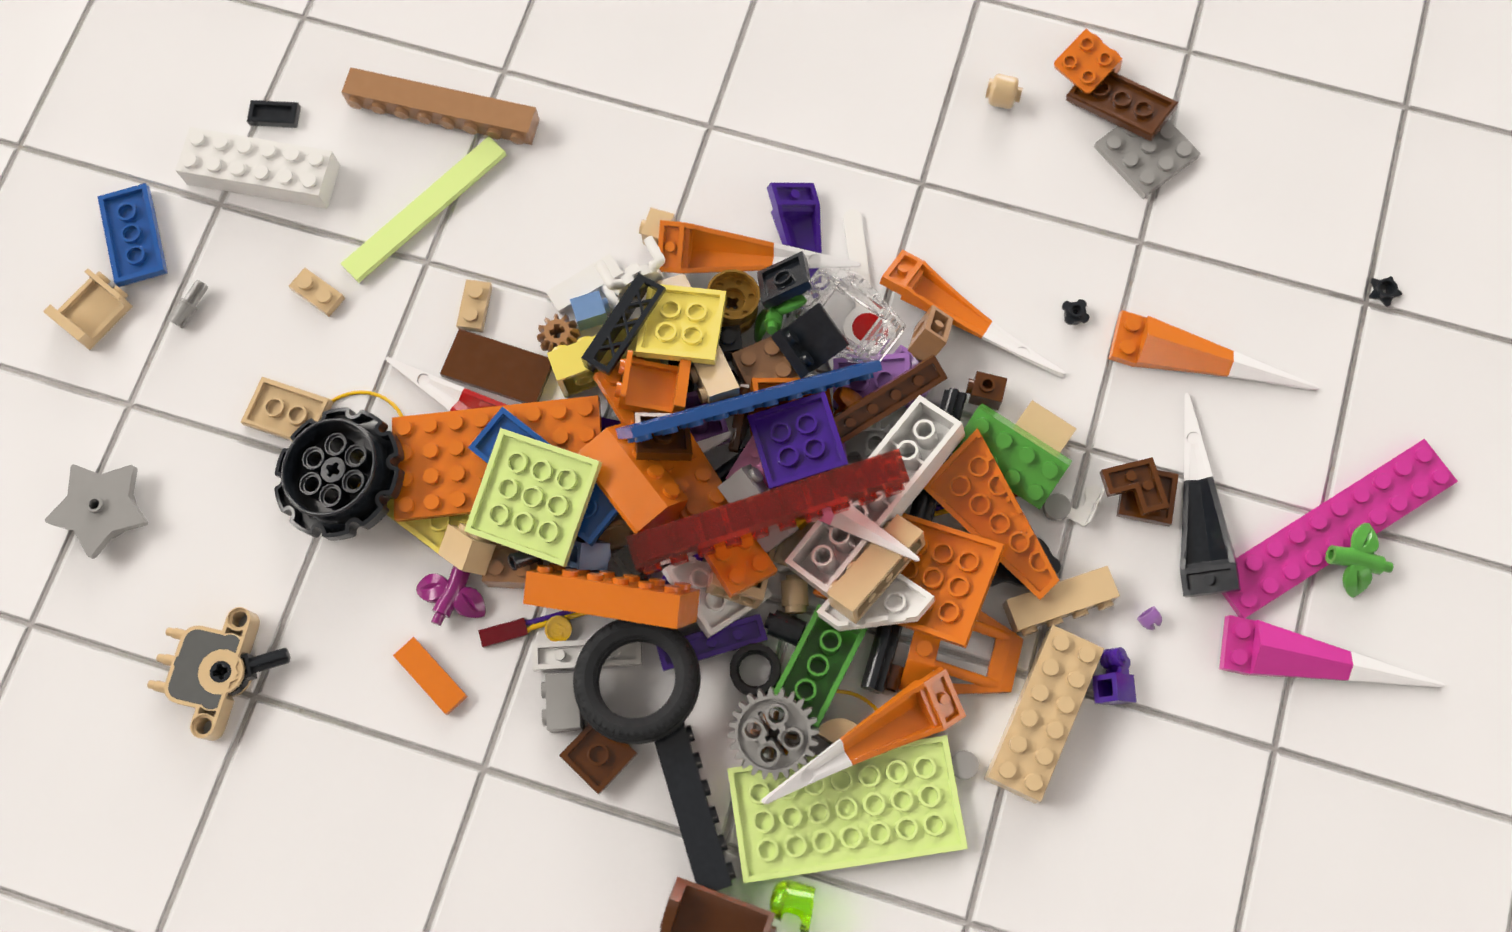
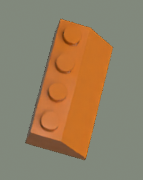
[577,422,689,535]

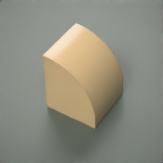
[816,718,858,745]

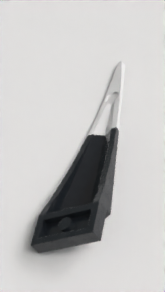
[1180,393,1241,598]

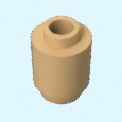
[781,574,809,614]

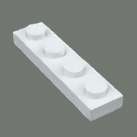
[532,640,642,671]

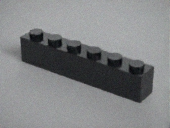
[654,723,737,891]

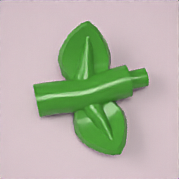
[754,295,807,343]
[1326,523,1393,598]

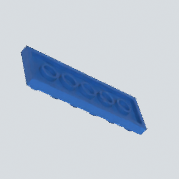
[468,407,619,547]

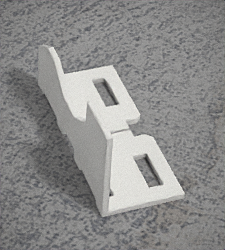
[1066,484,1105,527]

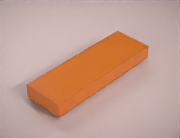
[393,637,468,715]

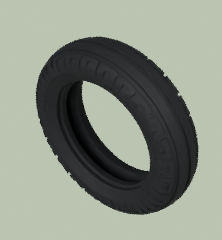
[573,620,701,744]

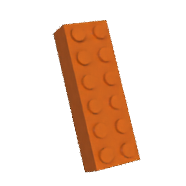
[523,563,700,629]

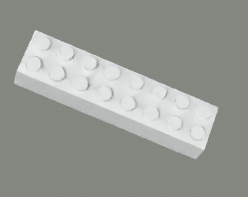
[785,395,966,598]

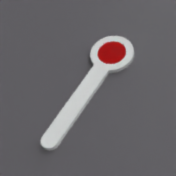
[843,209,892,352]

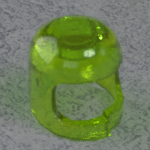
[769,880,816,932]

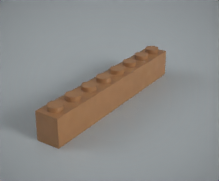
[341,67,540,145]

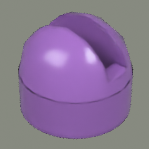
[1137,606,1162,630]

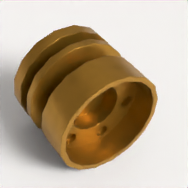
[707,269,760,334]

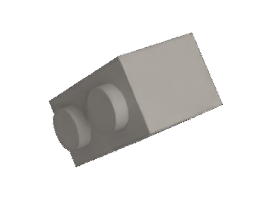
[541,672,584,733]

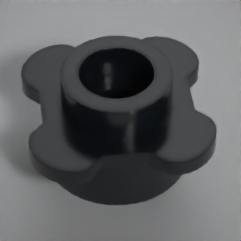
[1062,299,1090,325]

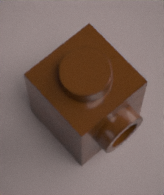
[965,371,1008,410]

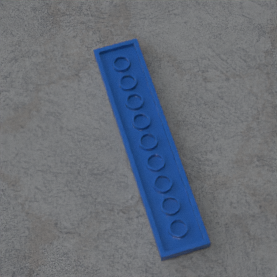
[616,360,882,443]

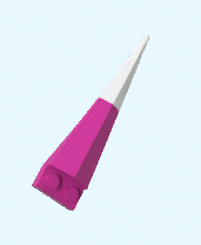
[1219,615,1445,688]

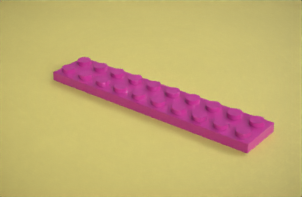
[1222,439,1458,618]

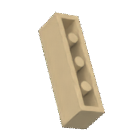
[827,514,925,624]
[1002,566,1120,636]

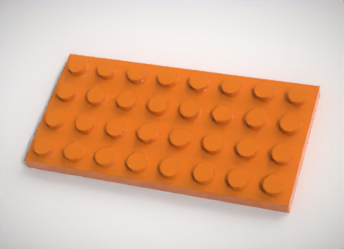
[392,395,602,522]

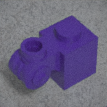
[1092,647,1137,705]

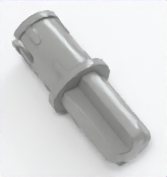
[168,280,208,328]

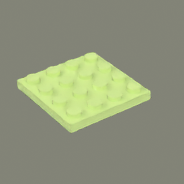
[464,428,603,567]

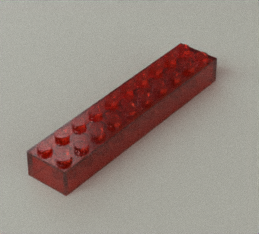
[626,449,910,575]

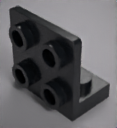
[771,303,849,379]

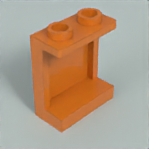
[614,350,691,413]

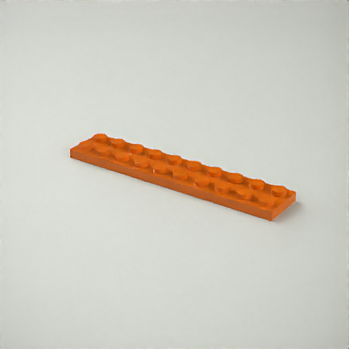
[593,355,778,598]

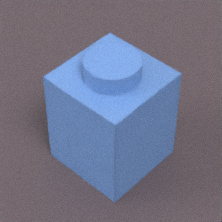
[570,290,611,331]
[567,539,611,570]

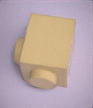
[639,207,675,245]

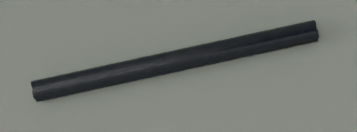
[860,388,967,694]

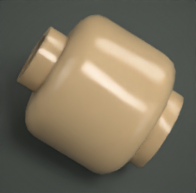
[985,74,1023,109]

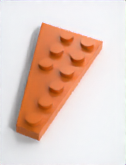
[924,428,1060,600]

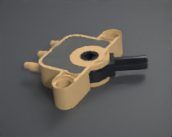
[147,607,291,741]

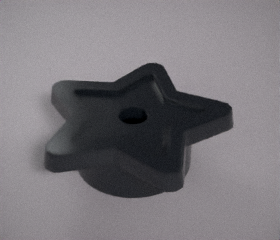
[1369,276,1402,307]

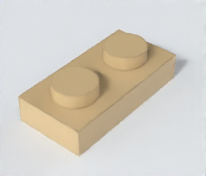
[289,268,345,317]
[456,279,493,333]

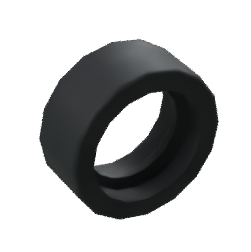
[730,643,781,697]

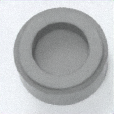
[1043,493,1071,521]
[952,751,979,780]

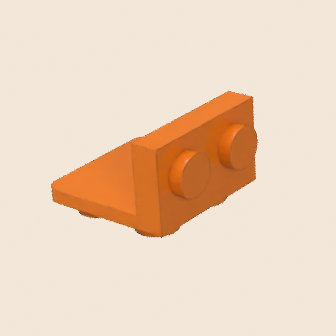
[1054,29,1123,94]

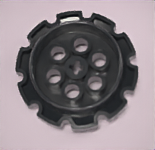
[274,407,405,541]

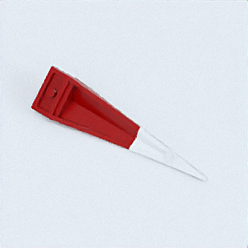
[385,357,508,411]

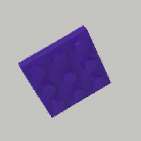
[747,391,849,492]

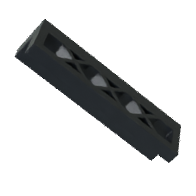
[581,272,666,376]

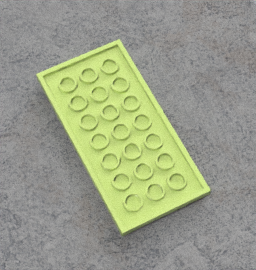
[727,735,968,883]

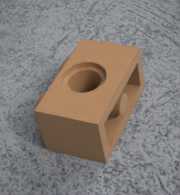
[907,305,953,361]

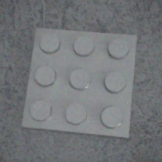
[1094,120,1201,199]

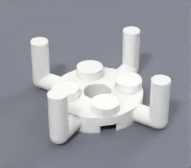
[595,236,668,310]

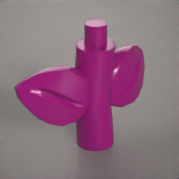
[416,565,486,626]

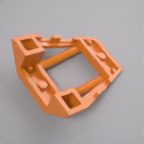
[899,611,1024,695]

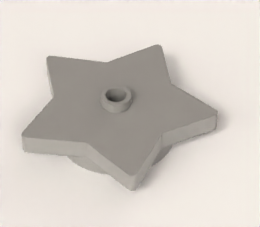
[45,464,148,559]

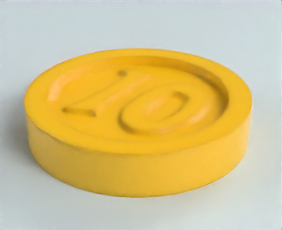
[545,615,572,642]

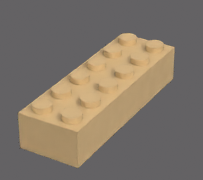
[984,625,1104,804]

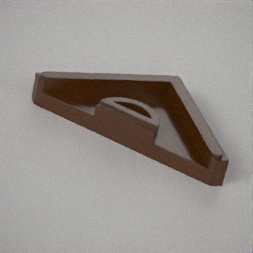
[728,384,750,453]

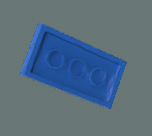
[97,183,168,287]

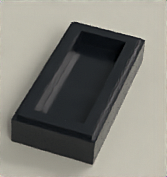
[247,100,301,128]

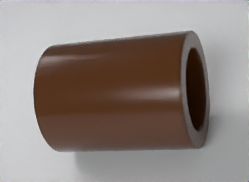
[885,664,904,693]

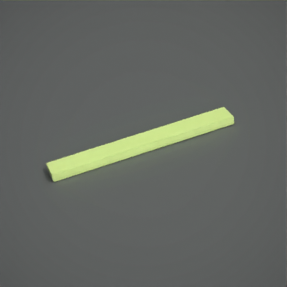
[340,136,507,283]

